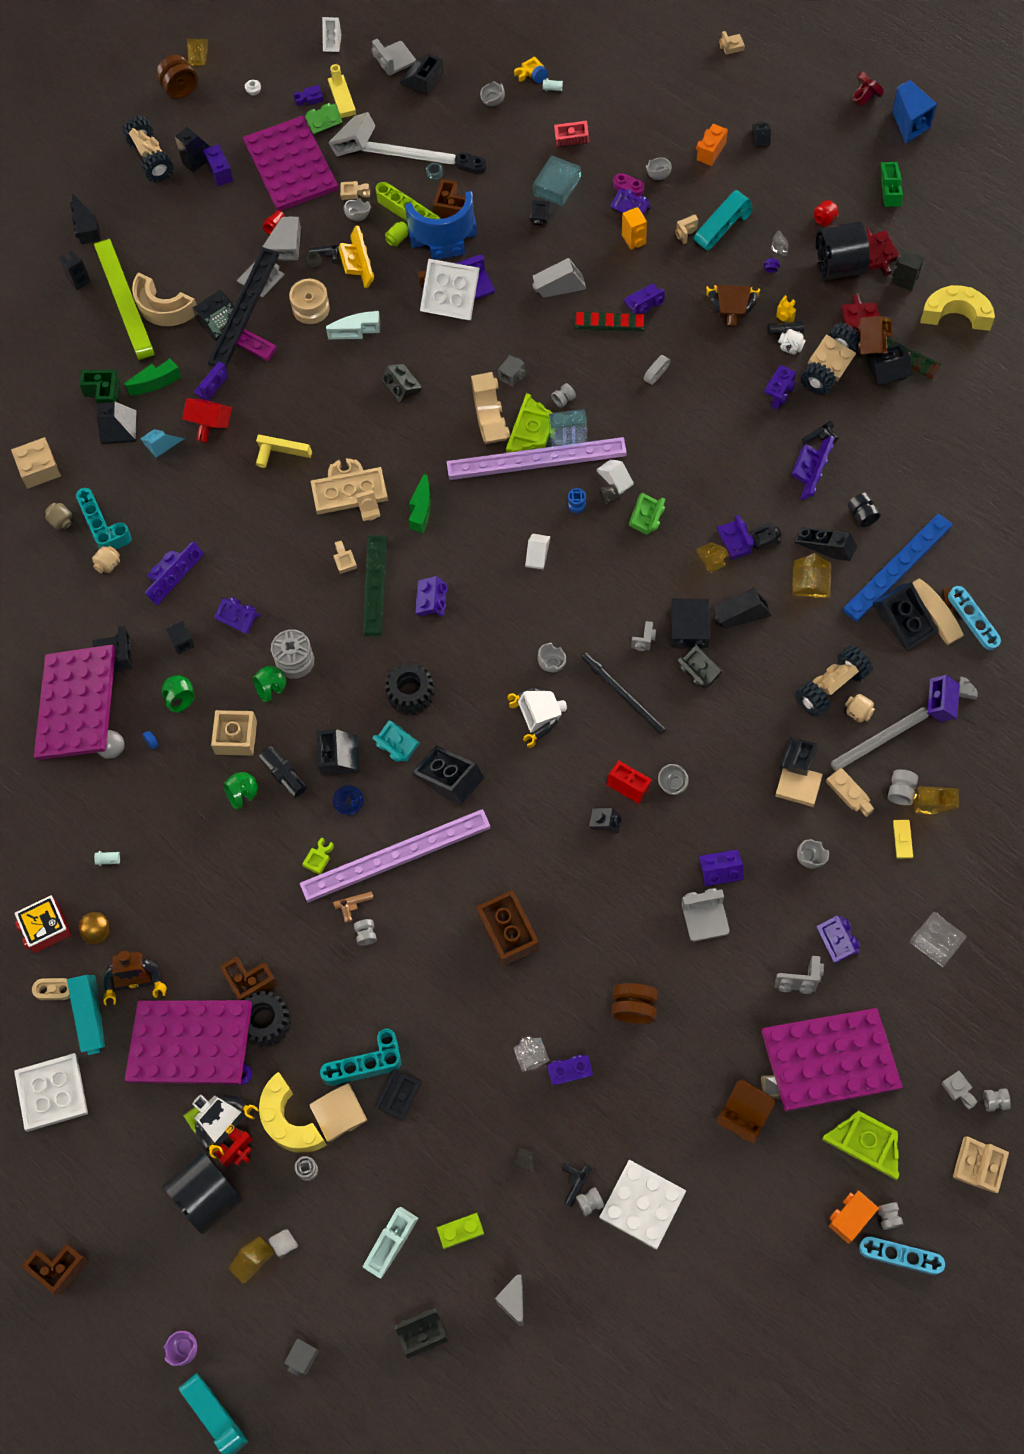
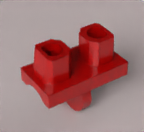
[215,1127,253,1168]

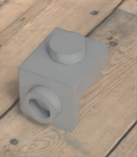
[631,621,656,651]

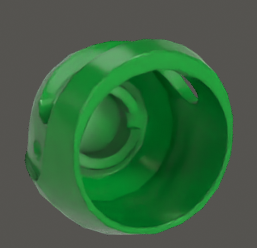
[253,666,286,703]
[162,675,195,713]
[224,772,258,810]

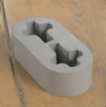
[644,355,670,385]

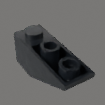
[70,194,101,244]
[795,527,857,561]

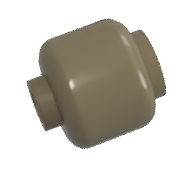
[45,503,73,530]

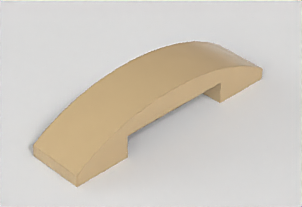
[912,578,964,645]

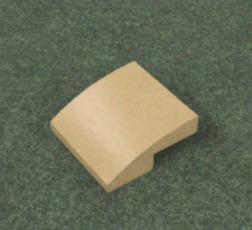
[775,768,822,807]
[310,1084,367,1142]
[952,1136,1009,1193]

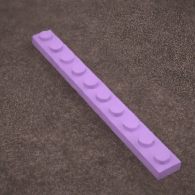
[447,437,627,480]
[300,809,491,903]

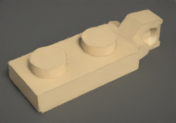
[826,768,874,817]

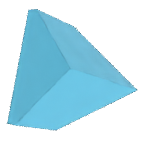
[140,429,185,458]

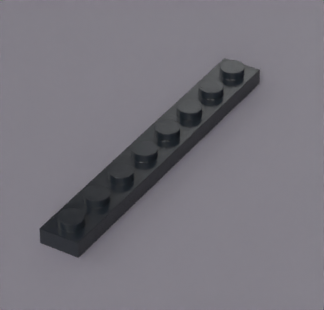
[208,247,279,367]

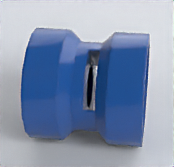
[568,488,586,513]

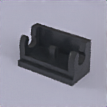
[58,251,91,290]

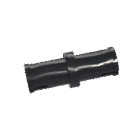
[767,321,804,335]

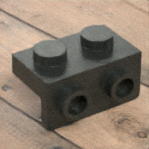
[382,364,422,402]
[677,645,723,688]
[395,1309,448,1359]

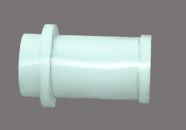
[542,78,563,92]
[94,851,120,866]

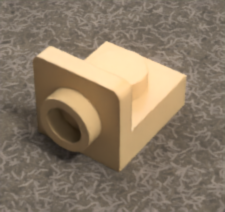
[719,31,745,55]
[675,215,698,244]
[356,489,380,521]

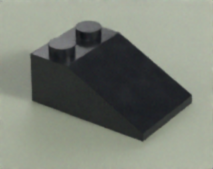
[873,582,939,650]
[412,745,484,805]

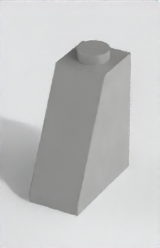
[329,112,375,157]
[263,216,301,260]
[532,258,586,298]

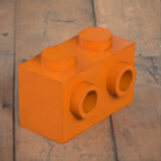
[696,124,728,166]
[829,1190,879,1244]

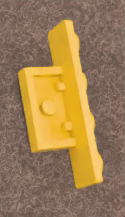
[338,226,374,288]

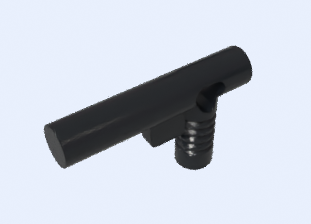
[309,244,340,264]
[801,421,839,444]
[562,1163,592,1208]

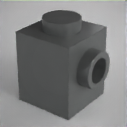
[498,355,525,387]
[284,1338,319,1377]

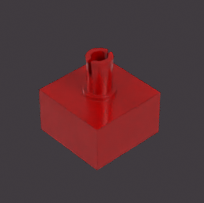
[182,398,232,442]

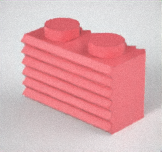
[554,121,589,147]

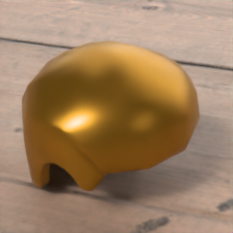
[79,912,110,944]

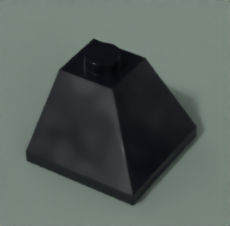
[97,402,137,444]

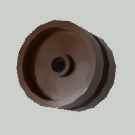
[156,55,198,99]
[611,983,658,1024]

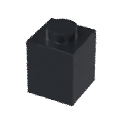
[166,621,195,654]

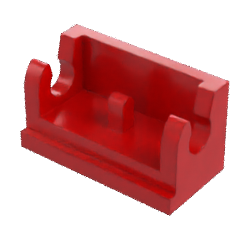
[606,761,652,804]

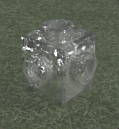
[514,1036,550,1071]

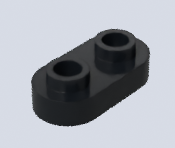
[455,153,487,174]

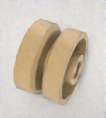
[289,279,330,324]

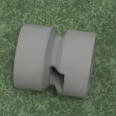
[887,769,919,806]

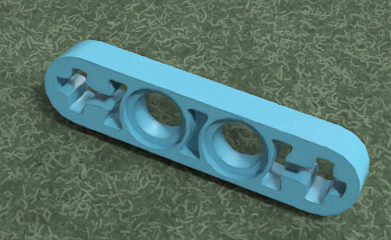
[948,586,1001,650]
[859,1237,945,1275]

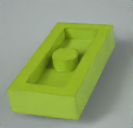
[437,1213,484,1249]

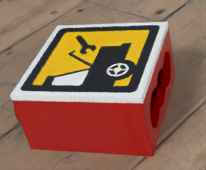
[15,895,72,953]

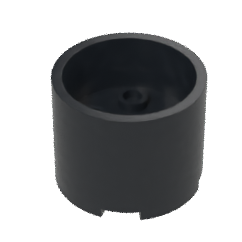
[815,221,870,280]
[162,1150,244,1234]

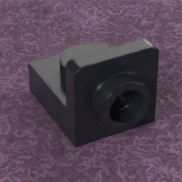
[751,522,782,549]

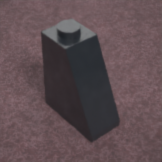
[175,127,211,172]
[714,588,772,629]

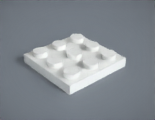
[420,259,480,320]
[14,1053,88,1132]
[599,1160,686,1250]

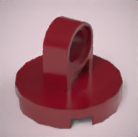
[853,71,885,106]

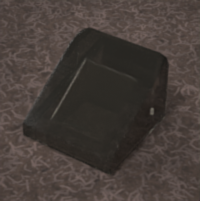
[267,1229,299,1259]

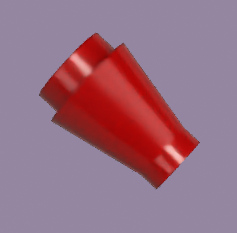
[263,210,285,234]

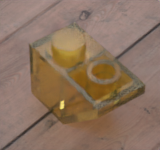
[915,786,959,814]

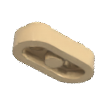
[32,978,70,1000]

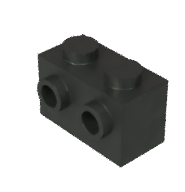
[892,250,924,291]

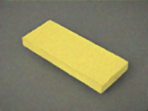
[893,820,913,859]

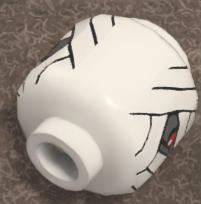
[778,329,806,355]

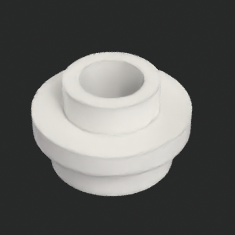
[245,80,261,95]

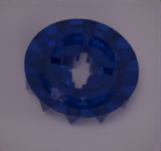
[333,786,364,816]

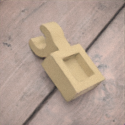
[340,181,370,200]
[333,540,357,574]

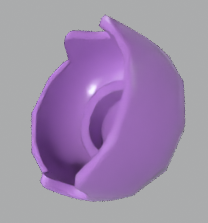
[164,1331,198,1366]

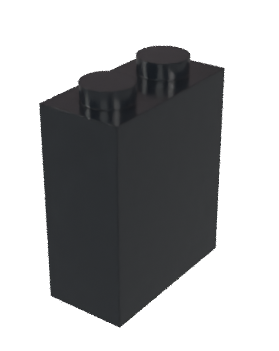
[671,598,710,649]

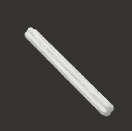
[361,141,456,164]

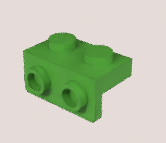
[304,103,343,135]
[629,493,665,535]

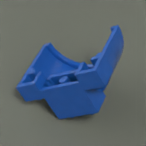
[405,191,477,260]

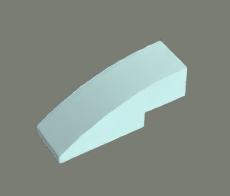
[326,311,380,339]
[363,1207,419,1279]

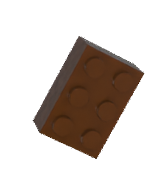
[476,890,539,966]

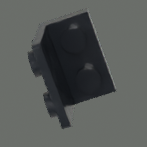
[92,626,133,672]

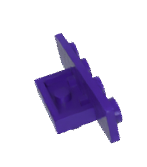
[791,436,834,500]
[145,541,204,605]

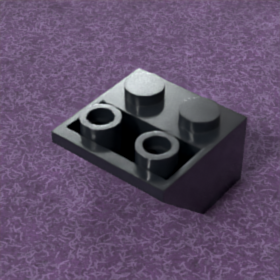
[400,53,444,95]
[317,729,360,776]

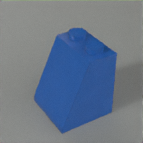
[892,80,937,144]

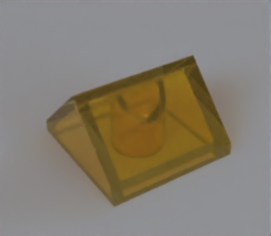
[792,553,831,598]

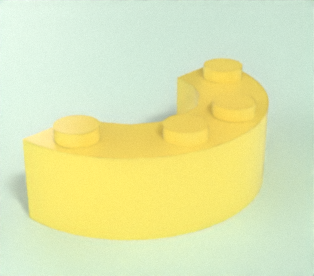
[920,285,995,331]
[259,1072,327,1153]

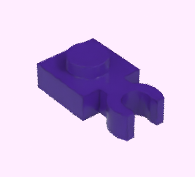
[293,85,324,106]

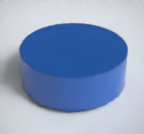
[531,66,548,83]
[142,731,159,750]

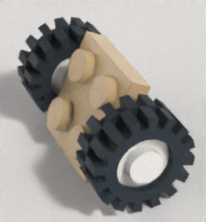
[122,115,174,182]
[801,323,861,395]
[795,645,873,717]

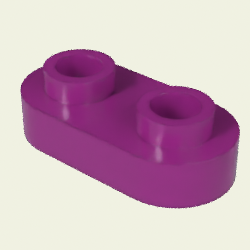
[613,174,645,197]

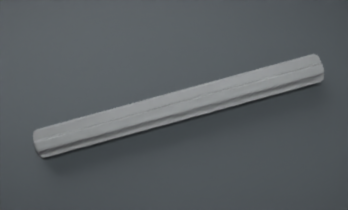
[830,707,929,771]

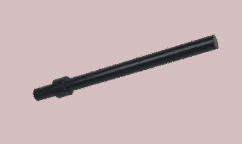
[582,653,666,734]

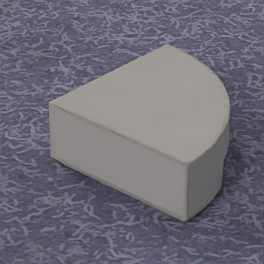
[959,677,978,700]

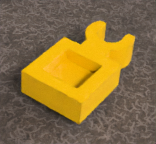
[514,57,544,82]
[776,295,796,322]

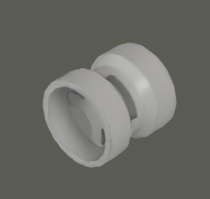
[551,383,576,408]
[354,919,377,945]
[984,1088,1011,1112]
[295,1156,318,1181]
[576,1187,605,1217]
[877,1203,904,1230]

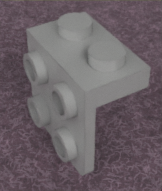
[371,39,416,76]
[682,888,730,942]
[774,956,824,994]

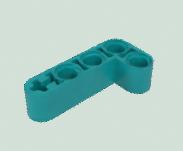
[693,190,753,251]
[76,488,132,550]
[320,1029,401,1086]
[179,1373,248,1454]

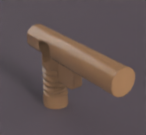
[333,891,374,923]

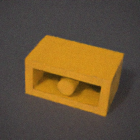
[622,207,647,250]

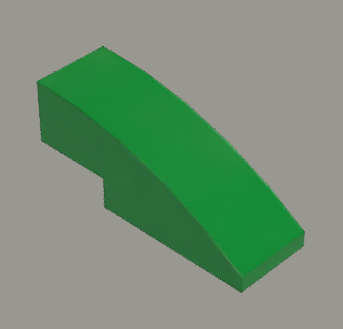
[880,162,903,207]
[124,359,182,396]
[408,474,431,534]

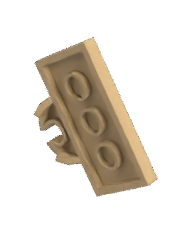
[311,458,388,515]

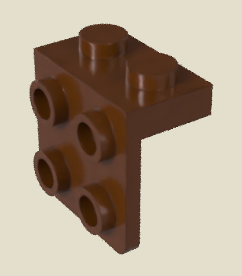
[716,1080,776,1144]

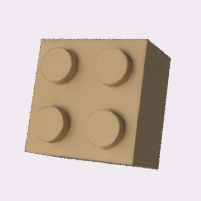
[11,437,61,489]
[211,710,257,756]

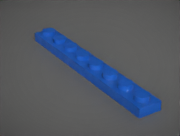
[843,513,953,623]

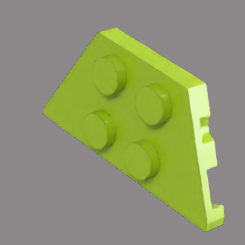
[506,393,555,453]
[822,1111,899,1180]

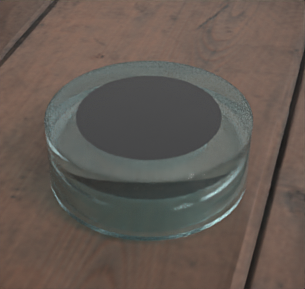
[426,163,443,179]

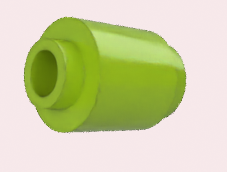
[385,221,409,246]

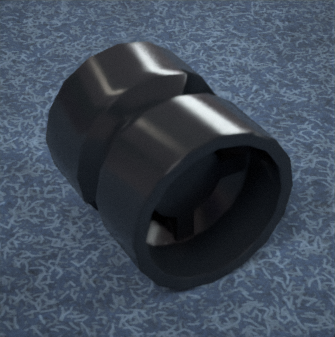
[848,493,881,528]

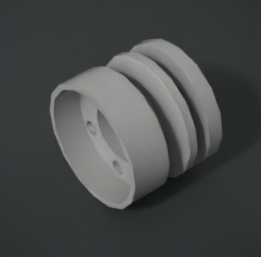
[271,630,314,679]

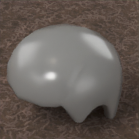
[480,81,505,107]
[646,157,672,181]
[343,198,371,222]
[538,643,566,673]
[97,730,125,759]
[658,764,689,795]
[797,839,829,869]

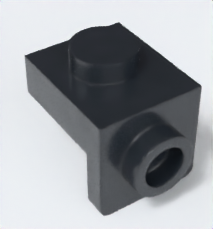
[752,121,771,147]
[530,200,550,225]
[589,808,622,833]

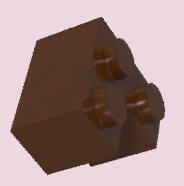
[433,179,466,219]
[858,316,892,355]
[220,956,278,1000]
[21,1244,89,1296]

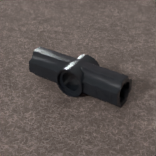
[259,746,307,798]

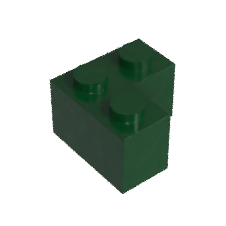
[79,370,121,403]

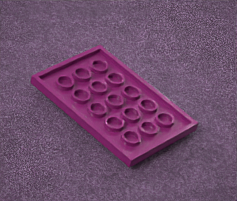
[242,116,339,211]
[34,645,116,760]
[125,1000,252,1085]
[761,1008,903,1112]

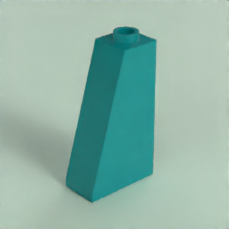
[67,975,105,1055]

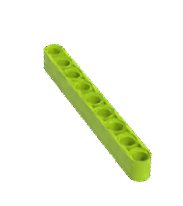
[94,239,155,361]

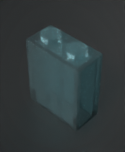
[533,155,581,206]
[549,409,587,447]

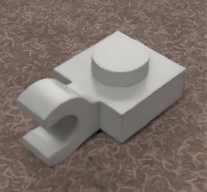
[941,1071,977,1110]

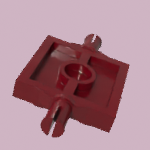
[865,227,899,276]
[841,294,880,337]

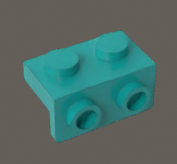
[372,720,420,762]

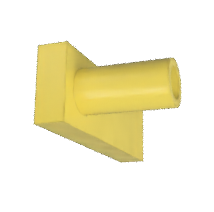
[328,64,356,118]
[256,435,312,468]

